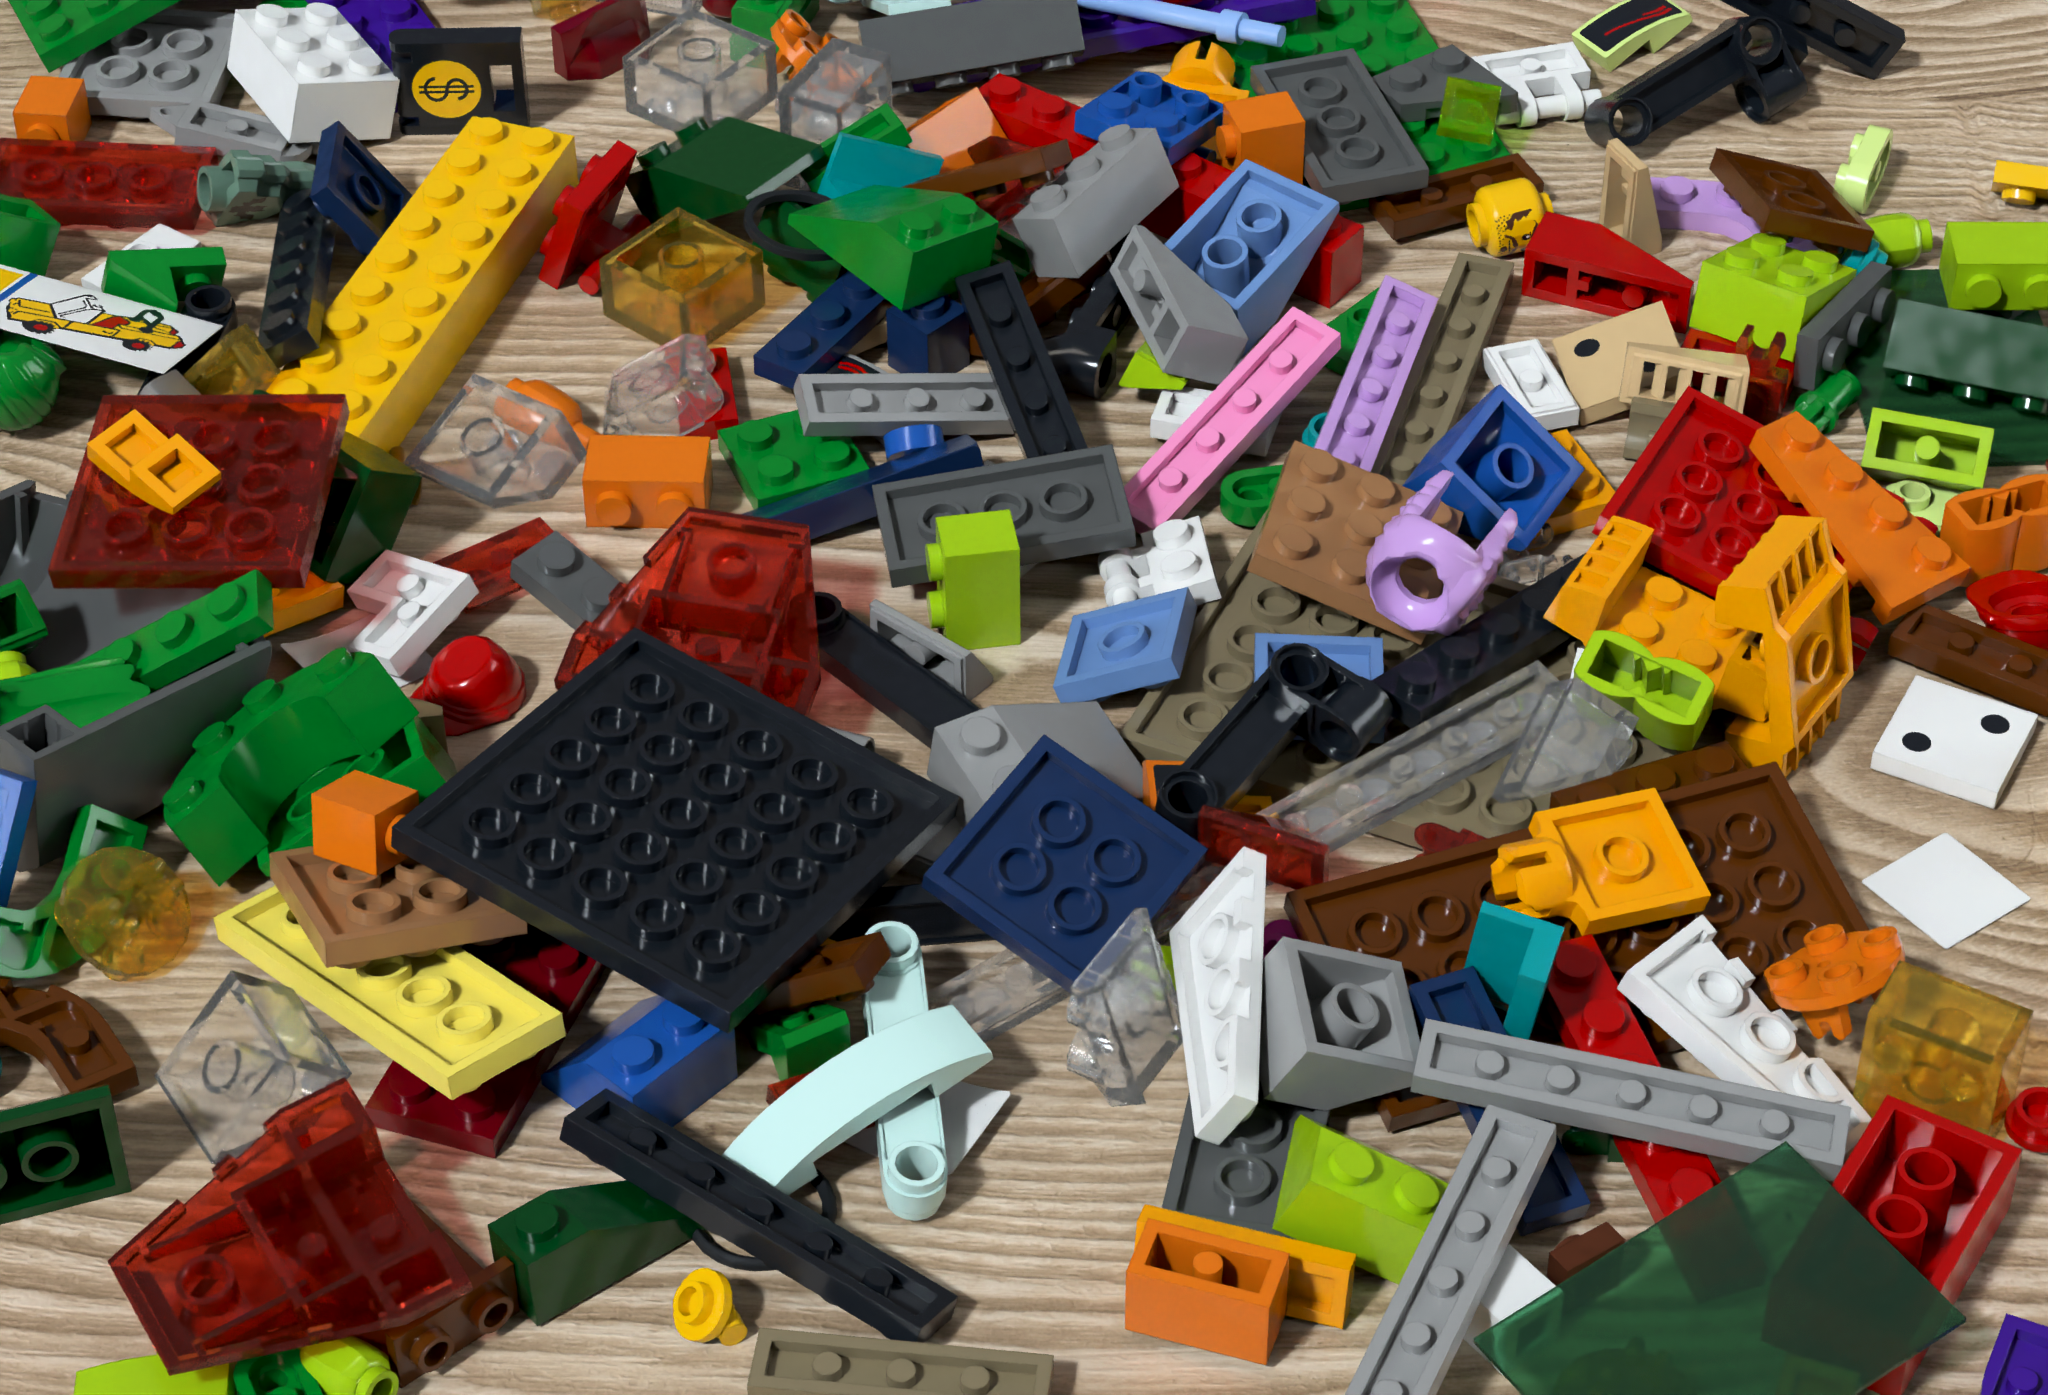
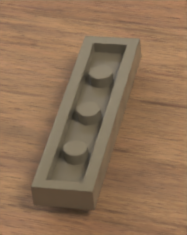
[747,1327,1054,1395]

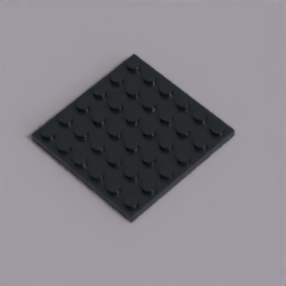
[391,627,959,1033]

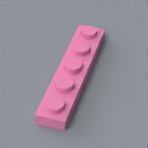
[1124,306,1341,534]

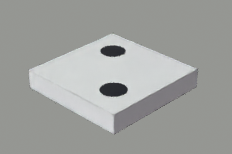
[1870,675,2038,809]

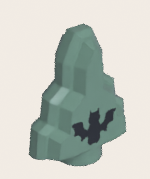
[197,150,315,227]

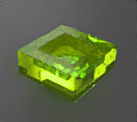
[1436,76,1502,145]

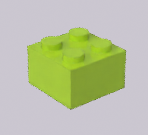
[1689,233,1857,362]

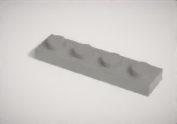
[793,373,1014,437]

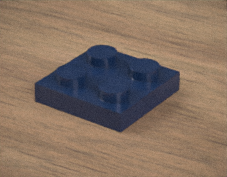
[310,120,412,256]

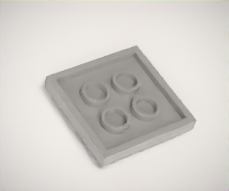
[59,9,235,120]

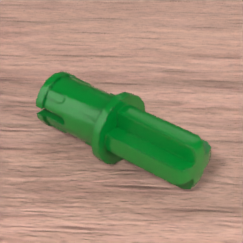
[1790,369,1862,435]

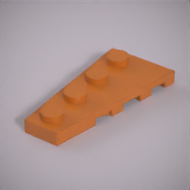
[1749,411,1971,625]

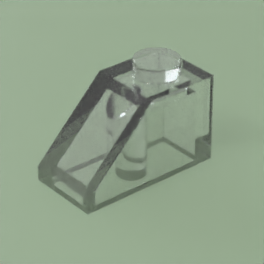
[1491,677,1639,803]

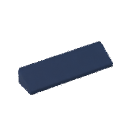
[741,434,984,558]

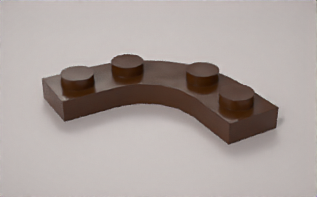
[0,978,139,1097]

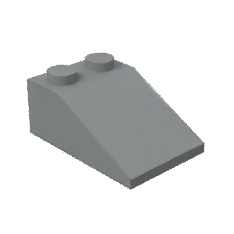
[927,701,1143,829]

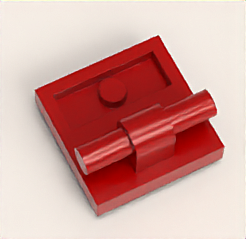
[538,140,651,295]

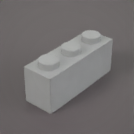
[1012,124,1179,278]

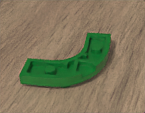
[0,804,148,981]

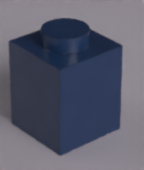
[886,295,970,373]

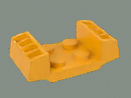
[1543,515,1769,723]
[1715,515,1854,778]

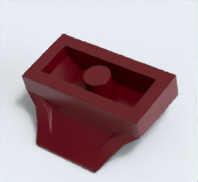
[551,0,651,81]

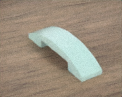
[721,1005,994,1195]

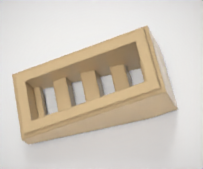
[1599,138,1662,255]
[1619,342,1750,414]

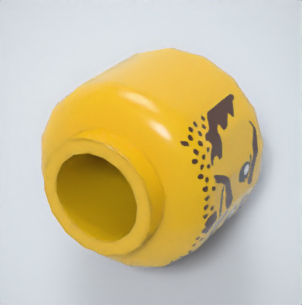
[1466,178,1554,257]

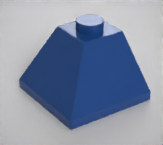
[1402,384,1585,552]

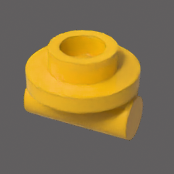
[673,1268,748,1346]

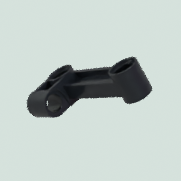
[1584,16,1808,146]
[1155,643,1393,847]

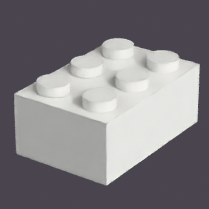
[227,2,400,143]

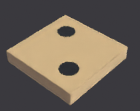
[1552,300,1694,426]

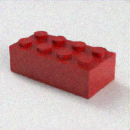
[1760,1095,2023,1395]

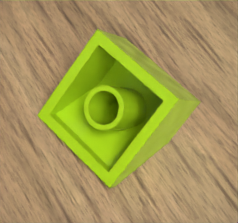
[1272,1114,1449,1285]

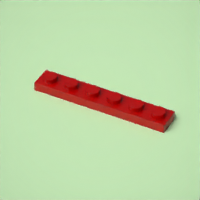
[1543,934,1768,1306]

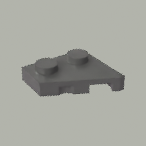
[1372,44,1518,123]

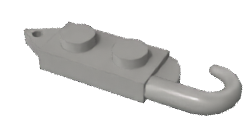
[150,99,320,161]

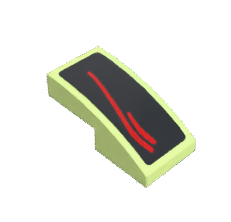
[1571,0,1693,72]

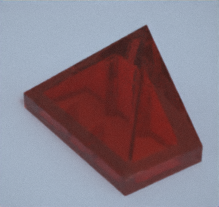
[1198,805,1330,890]

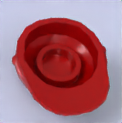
[1965,569,2048,651]
[410,635,527,736]

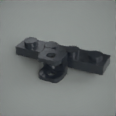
[1720,0,1906,80]

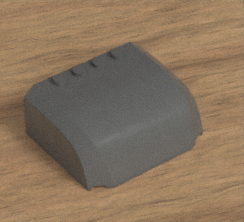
[0,480,272,872]

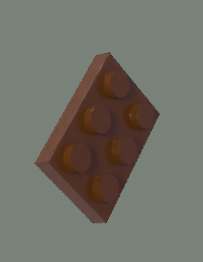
[1709,148,1875,254]

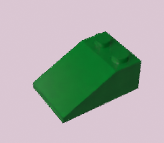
[787,185,999,311]
[256,715,457,877]

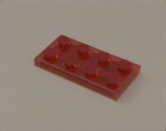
[0,138,219,231]

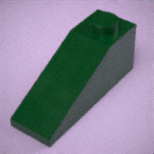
[488,1180,706,1326]

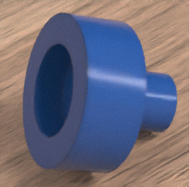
[883,424,944,462]

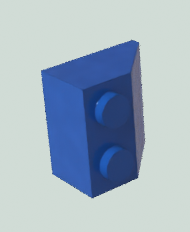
[541,995,738,1127]

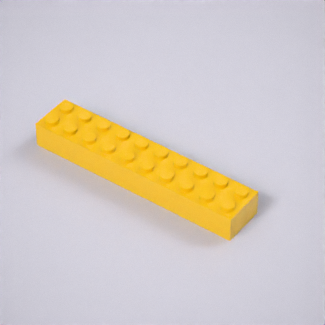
[225,116,579,458]

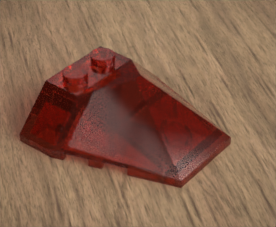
[554,507,821,717]
[107,1077,473,1376]

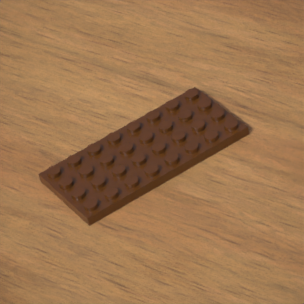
[1284,761,1891,1132]

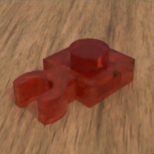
[1721,324,1789,426]

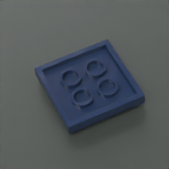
[921,734,1208,1005]

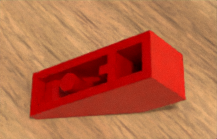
[1521,211,1694,334]

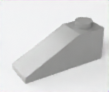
[1109,224,1249,385]

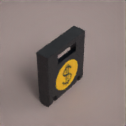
[389,27,531,135]

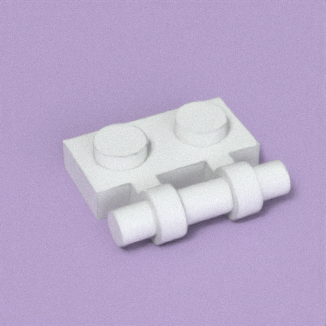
[1471,42,1602,128]
[1098,515,1222,607]

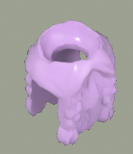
[1365,470,1518,636]

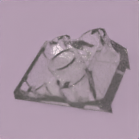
[602,334,724,436]
[1067,908,1183,1107]

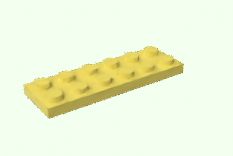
[213,885,566,1100]

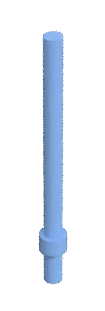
[1077,0,1286,47]

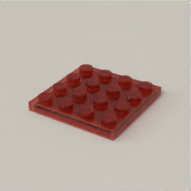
[48,394,350,589]

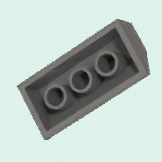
[858,0,1085,98]

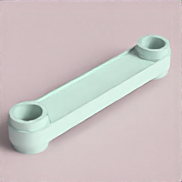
[861,921,948,1221]

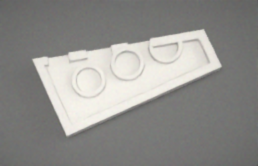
[1169,846,1267,1145]
[1617,914,1872,1162]

